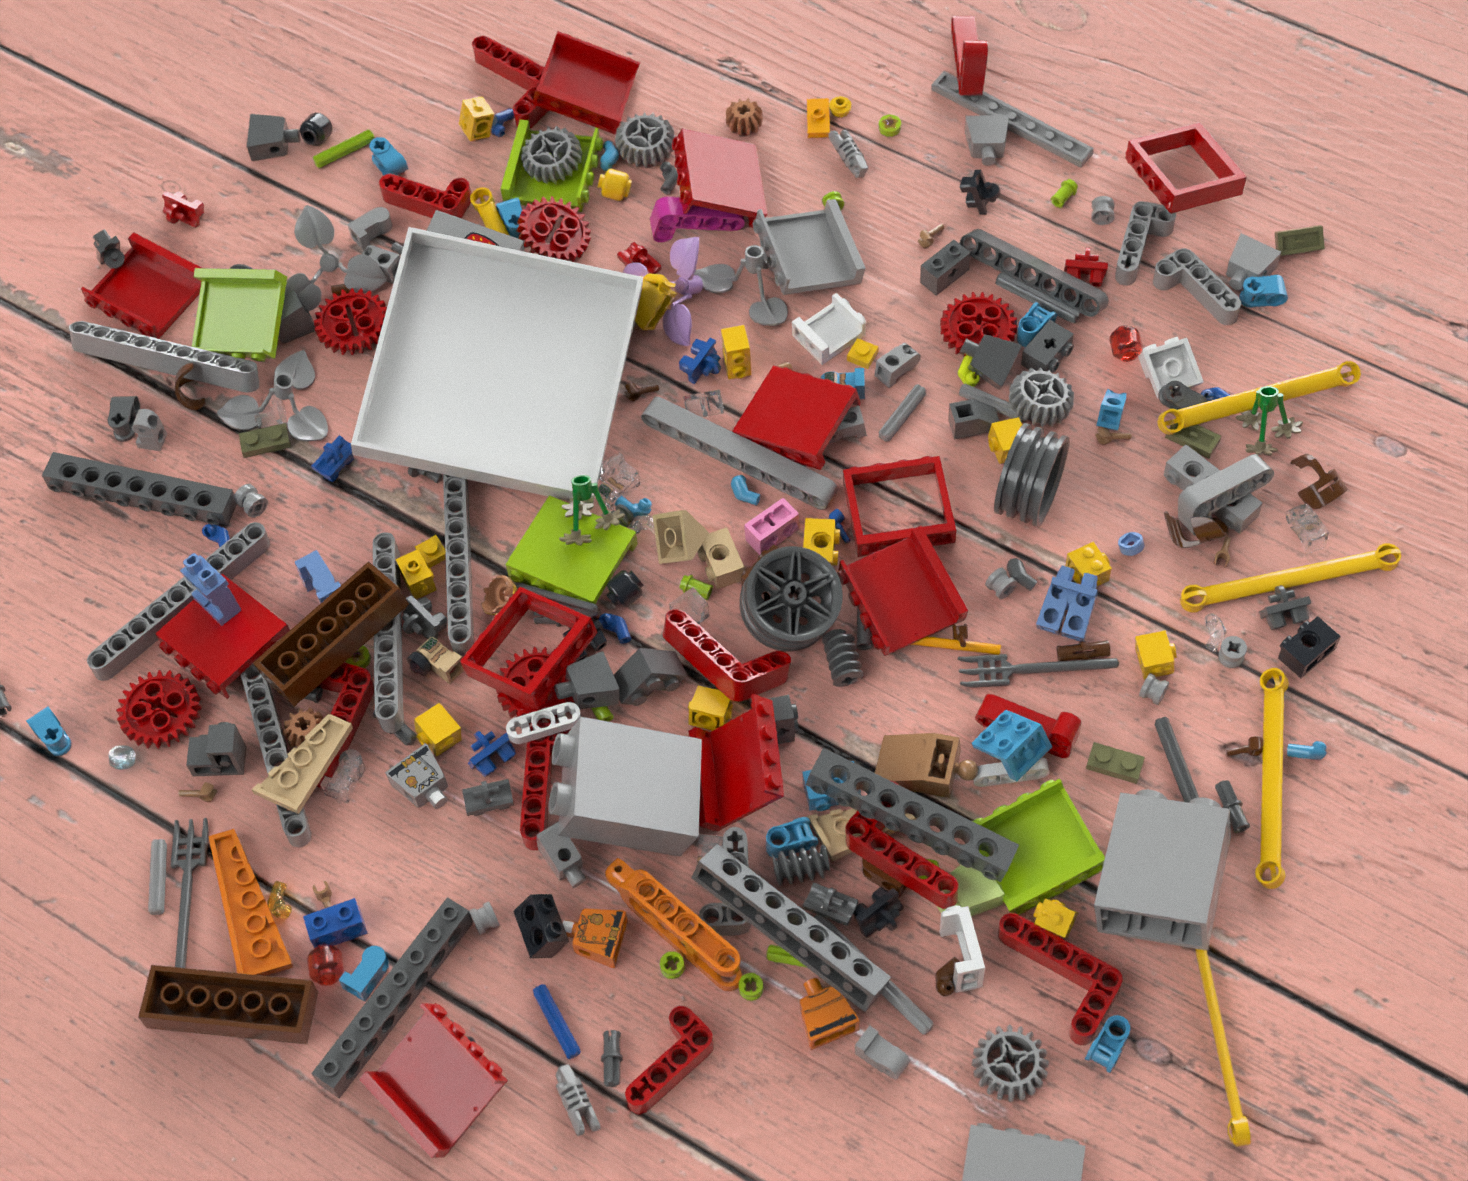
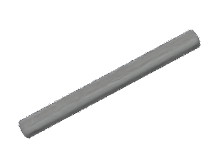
[814,914,934,1035]

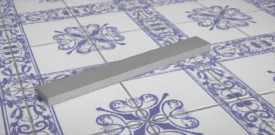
[931,71,1094,168]

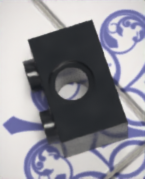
[1278,616,1341,678]

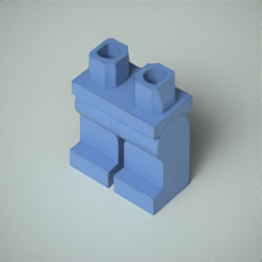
[295,550,341,604]
[180,553,241,626]
[1036,566,1098,641]

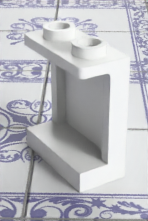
[792,293,866,365]
[939,906,985,993]

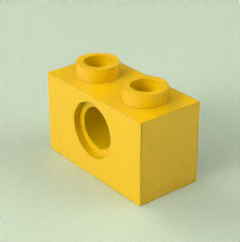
[721,325,752,380]
[803,518,840,566]

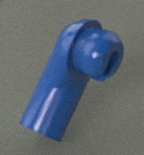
[491,108,514,137]
[1201,387,1230,401]
[202,524,230,548]
[599,613,631,644]

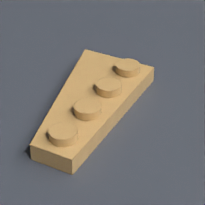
[252,714,353,814]
[808,808,916,862]

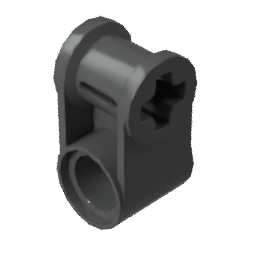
[1158,381,1208,410]
[107,396,140,442]

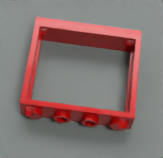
[1125,122,1247,214]
[843,456,957,557]
[460,587,598,709]

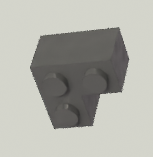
[614,648,688,706]
[186,722,247,777]

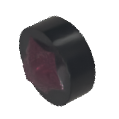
[407,652,432,676]

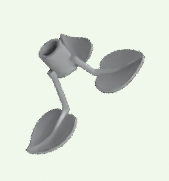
[285,205,387,311]
[694,245,788,326]
[217,350,328,441]

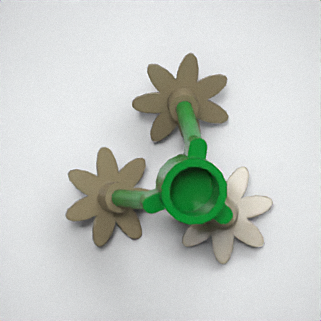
[1236,386,1303,456]
[559,475,625,546]

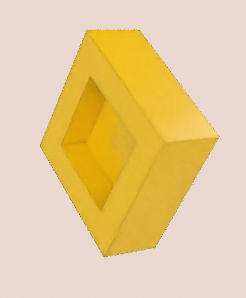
[847,338,879,369]
[414,535,446,568]

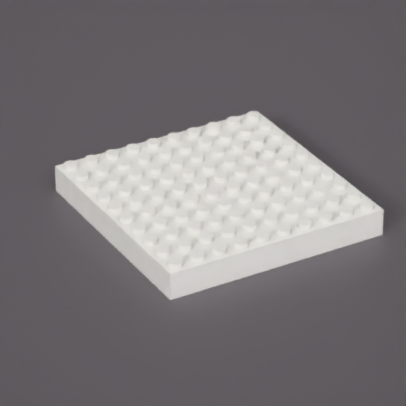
[351,227,643,504]

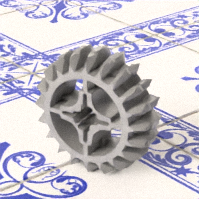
[615,112,675,168]
[521,126,582,184]
[1009,367,1074,427]
[972,1025,1049,1102]

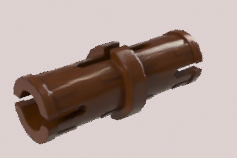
[1056,640,1111,661]

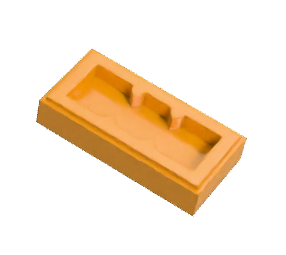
[807,98,830,138]

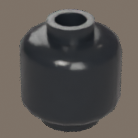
[300,113,333,146]
[606,570,644,607]

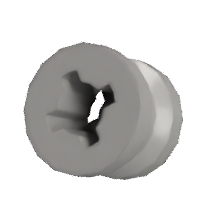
[1091,196,1115,225]
[985,568,1017,600]
[1218,636,1247,668]
[1139,673,1169,705]
[469,901,500,935]

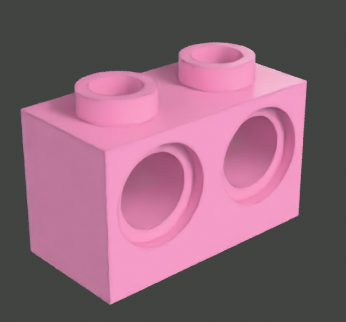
[744,498,799,555]

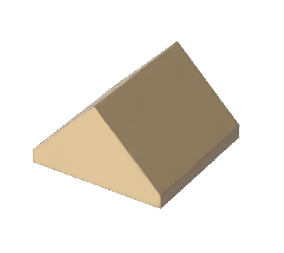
[653,510,709,564]

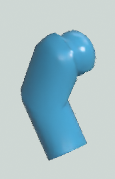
[600,141,619,171]
[731,475,761,506]
[615,496,652,517]
[1287,741,1327,760]

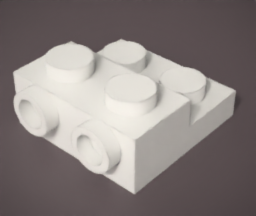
[1138,337,1204,399]

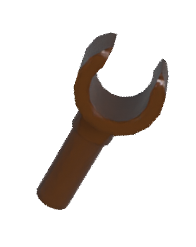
[624,382,659,401]
[952,624,968,647]
[1226,736,1263,756]

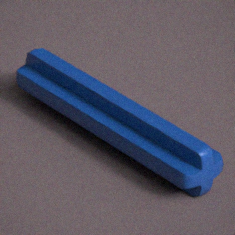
[533,984,581,1059]

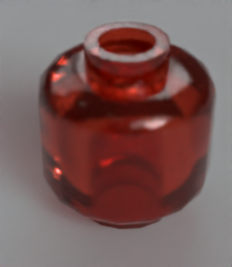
[1109,325,1143,362]
[307,944,344,986]

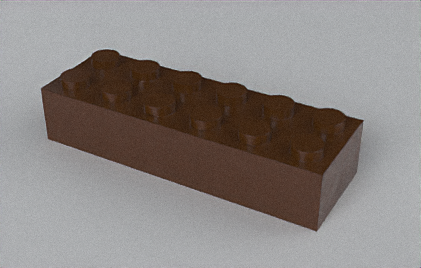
[253,561,409,707]
[138,965,318,1044]

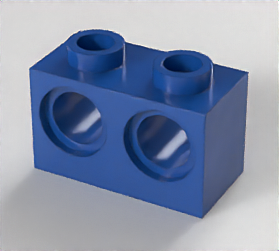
[303,898,368,952]

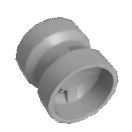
[234,484,268,518]

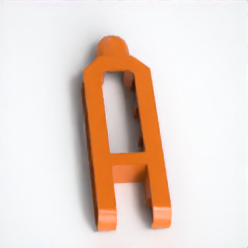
[605,858,742,992]

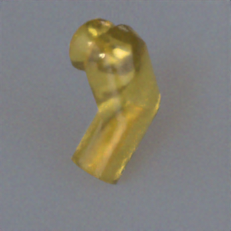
[268,881,292,919]

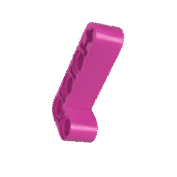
[650,197,745,243]

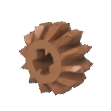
[726,98,763,136]
[283,707,323,748]

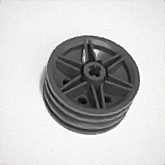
[994,423,1070,527]
[739,546,843,652]

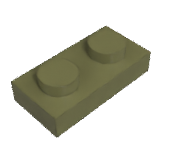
[1274,225,1325,256]
[239,423,291,458]
[1165,423,1221,459]
[1086,742,1145,784]

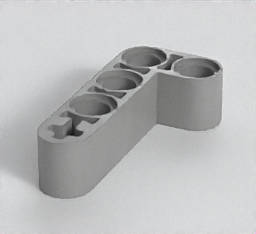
[1115,201,1176,286]
[1153,248,1241,325]
[1178,454,1274,536]
[699,827,751,936]

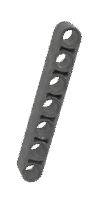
[959,229,1109,317]

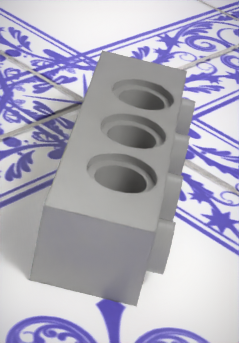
[1164,445,1263,534]

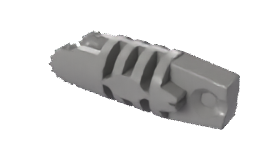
[828,130,868,178]
[556,1064,601,1136]

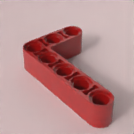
[951,16,988,96]
[472,36,549,129]
[663,609,791,702]
[316,662,375,788]
[520,723,571,851]
[845,781,958,909]
[998,913,1123,1046]

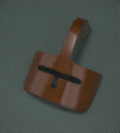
[175,363,206,410]
[1290,454,1348,509]
[1164,511,1229,548]

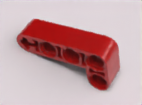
[379,174,471,219]
[975,694,1082,759]
[625,1005,714,1115]

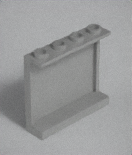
[753,199,866,295]
[962,1123,1086,1181]

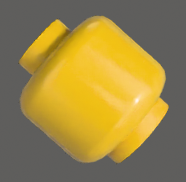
[598,169,632,201]

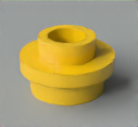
[829,96,851,118]

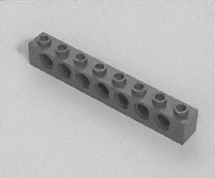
[42,452,237,527]
[806,748,1019,882]
[691,844,891,1012]
[311,897,473,1099]

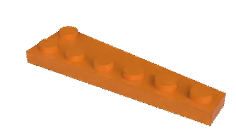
[208,829,294,976]

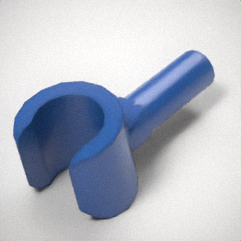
[828,509,850,544]

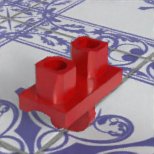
[162,191,204,228]
[617,241,662,274]
[1064,247,1108,287]

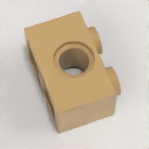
[697,527,745,589]

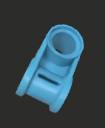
[370,137,408,176]
[496,197,524,241]
[1239,275,1288,308]
[1017,302,1057,347]
[26,706,72,756]
[766,817,819,859]
[1085,1015,1130,1073]

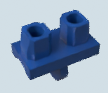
[679,338,721,384]
[312,435,354,482]
[468,731,516,777]

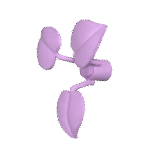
[623,237,703,346]

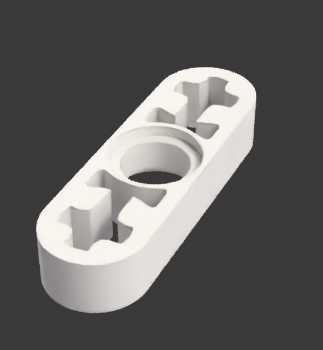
[506,702,581,744]
[973,757,1050,787]

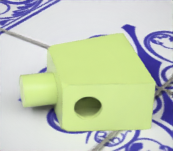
[937,865,1004,916]

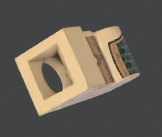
[416,637,464,684]

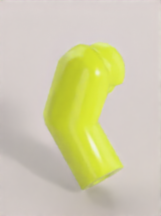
[957,355,980,387]

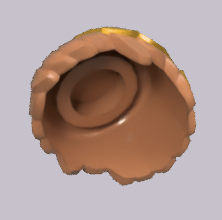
[481,575,517,616]

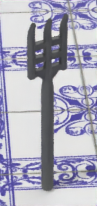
[958,654,1119,688]
[171,818,209,968]

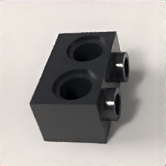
[513,894,569,959]

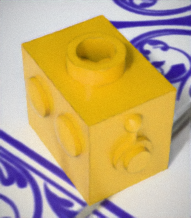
[458,96,494,141]
[988,417,1022,464]
[1065,541,1112,586]
[395,549,437,600]
[1135,630,1177,679]
[688,685,733,731]
[414,703,462,757]
[1033,898,1078,938]

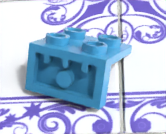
[972,710,1052,781]

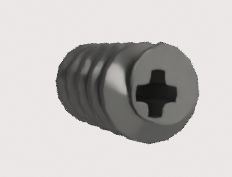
[822,629,864,687]
[772,844,830,886]

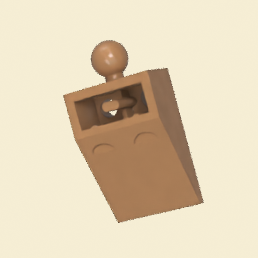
[875,733,979,798]

